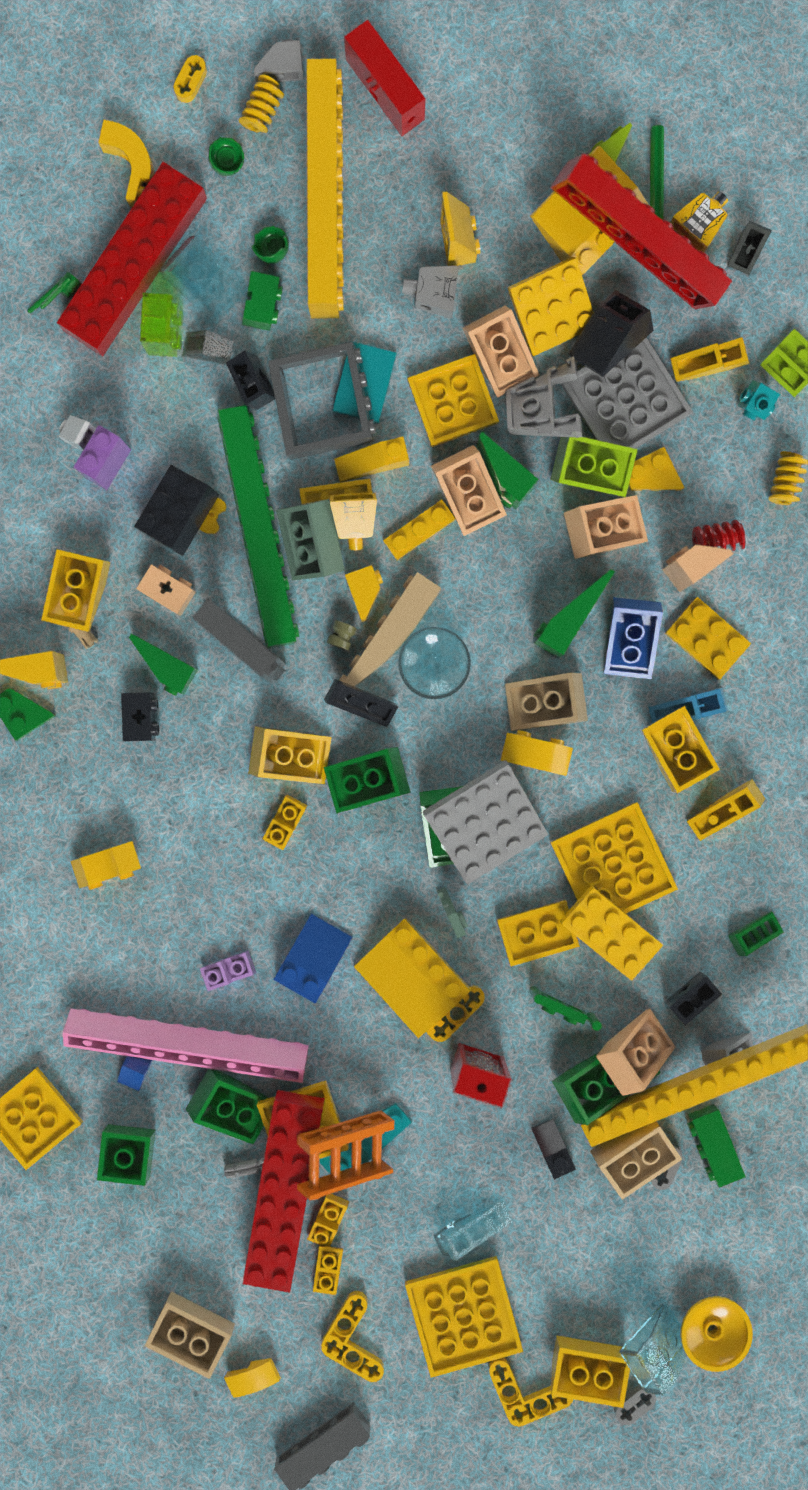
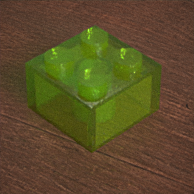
[140,293,183,357]

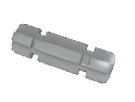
[224,1158,264,1179]

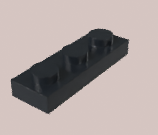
[324,679,398,727]

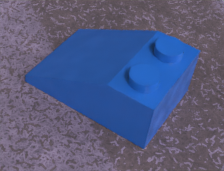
[604,597,663,679]
[273,913,353,1004]

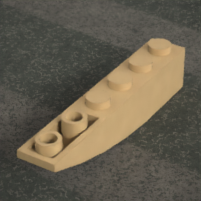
[339,572,441,687]

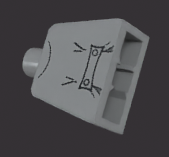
[402,266,459,319]

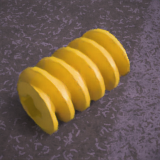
[238,74,284,133]
[768,451,808,505]

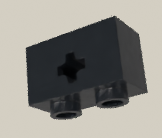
[226,350,275,410]
[121,692,159,742]
[664,971,722,1026]

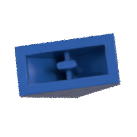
[117,1056,153,1091]

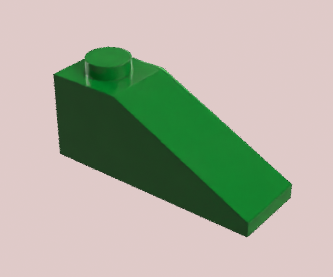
[129,633,198,696]

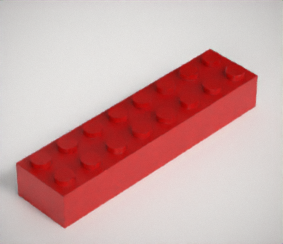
[550,153,732,310]
[56,162,207,357]
[242,1090,325,1293]

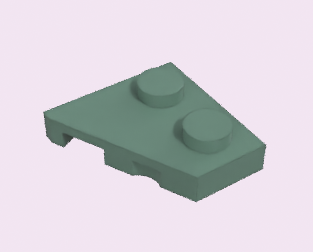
[437,887,468,939]

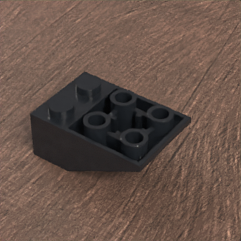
[568,290,654,377]

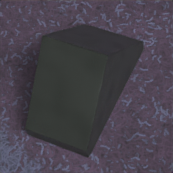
[727,220,772,275]

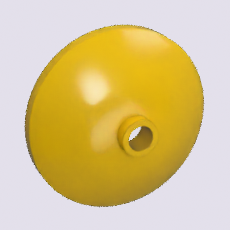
[680,1296,753,1372]

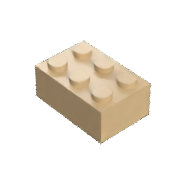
[145,1291,235,1379]

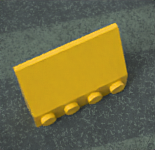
[530,146,649,275]
[354,918,471,1038]

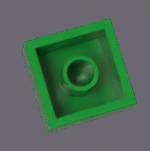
[97,1124,156,1186]

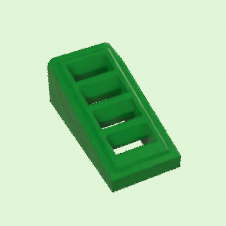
[728,911,784,956]

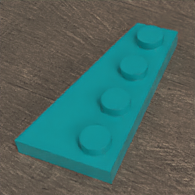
[319,1103,412,1174]

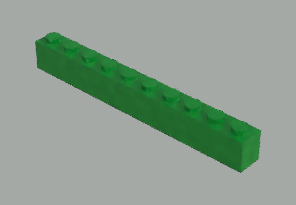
[217,405,299,649]

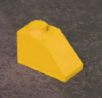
[345,565,383,622]

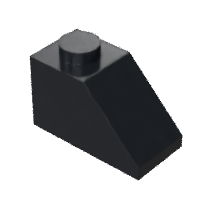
[531,1118,576,1180]

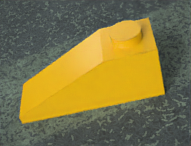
[334,436,409,482]
[687,779,766,841]

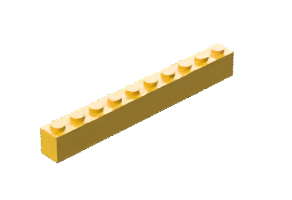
[581,1024,808,1147]

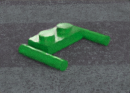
[530,986,602,1031]

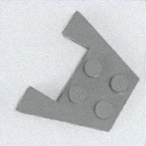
[506,357,583,438]

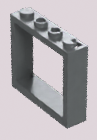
[268,342,376,460]
[192,599,286,682]

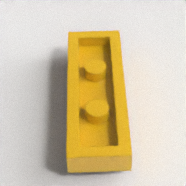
[299,479,372,504]
[383,499,455,561]

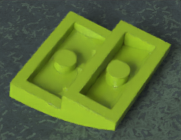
[760,329,808,398]

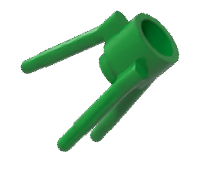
[27,272,82,313]

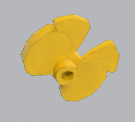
[199,498,227,534]

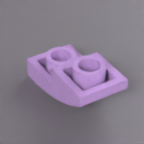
[200,950,256,991]

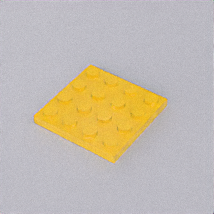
[550,802,678,913]
[405,1256,523,1378]

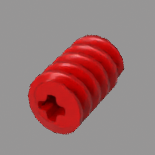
[692,520,746,551]

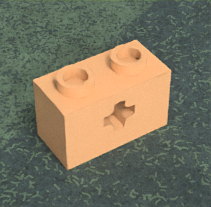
[136,564,196,616]

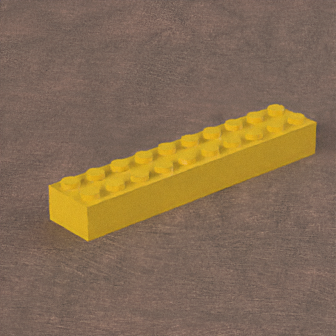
[307,59,344,319]

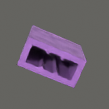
[74,425,131,490]

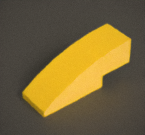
[670,337,750,382]

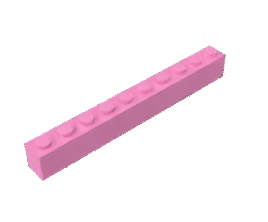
[62,1009,309,1083]

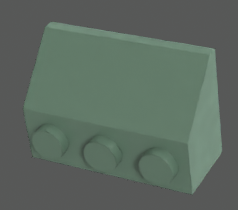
[276,499,345,581]

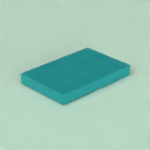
[333,341,397,424]

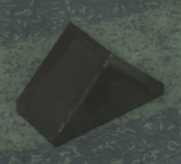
[182,330,234,365]

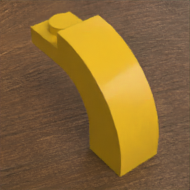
[98,119,154,207]

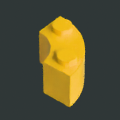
[500,730,573,776]
[70,841,141,890]

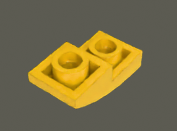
[262,794,308,850]
[307,1193,349,1246]
[313,1245,343,1295]
[224,1358,281,1398]

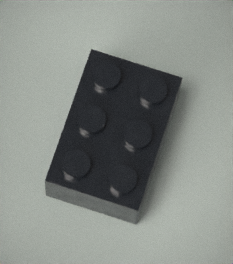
[134,465,219,556]

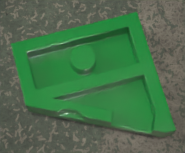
[0,688,56,741]

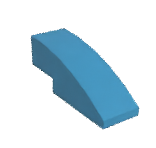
[648,688,728,723]

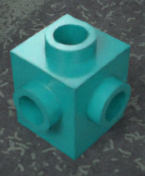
[737,380,781,421]

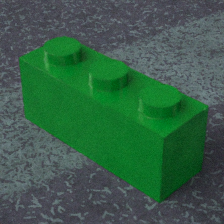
[687,1104,746,1188]

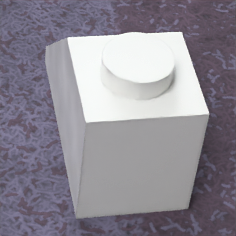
[59,415,96,451]

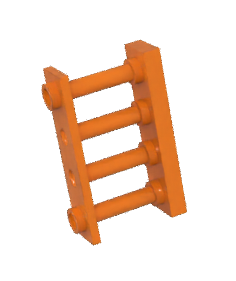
[297,1110,394,1201]

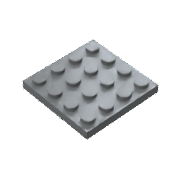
[560,338,693,449]
[422,760,548,885]

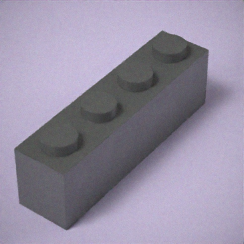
[274,1402,370,1490]

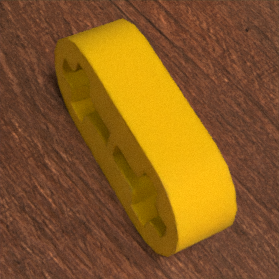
[173,55,207,103]

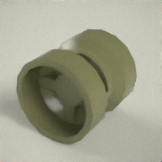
[327,620,357,651]

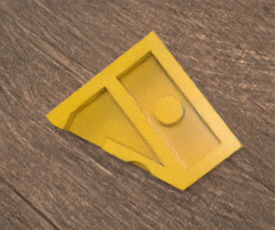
[629,447,685,491]

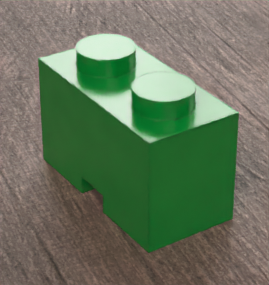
[242,271,283,331]

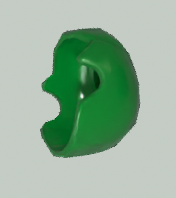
[208,137,245,176]
[251,226,289,264]

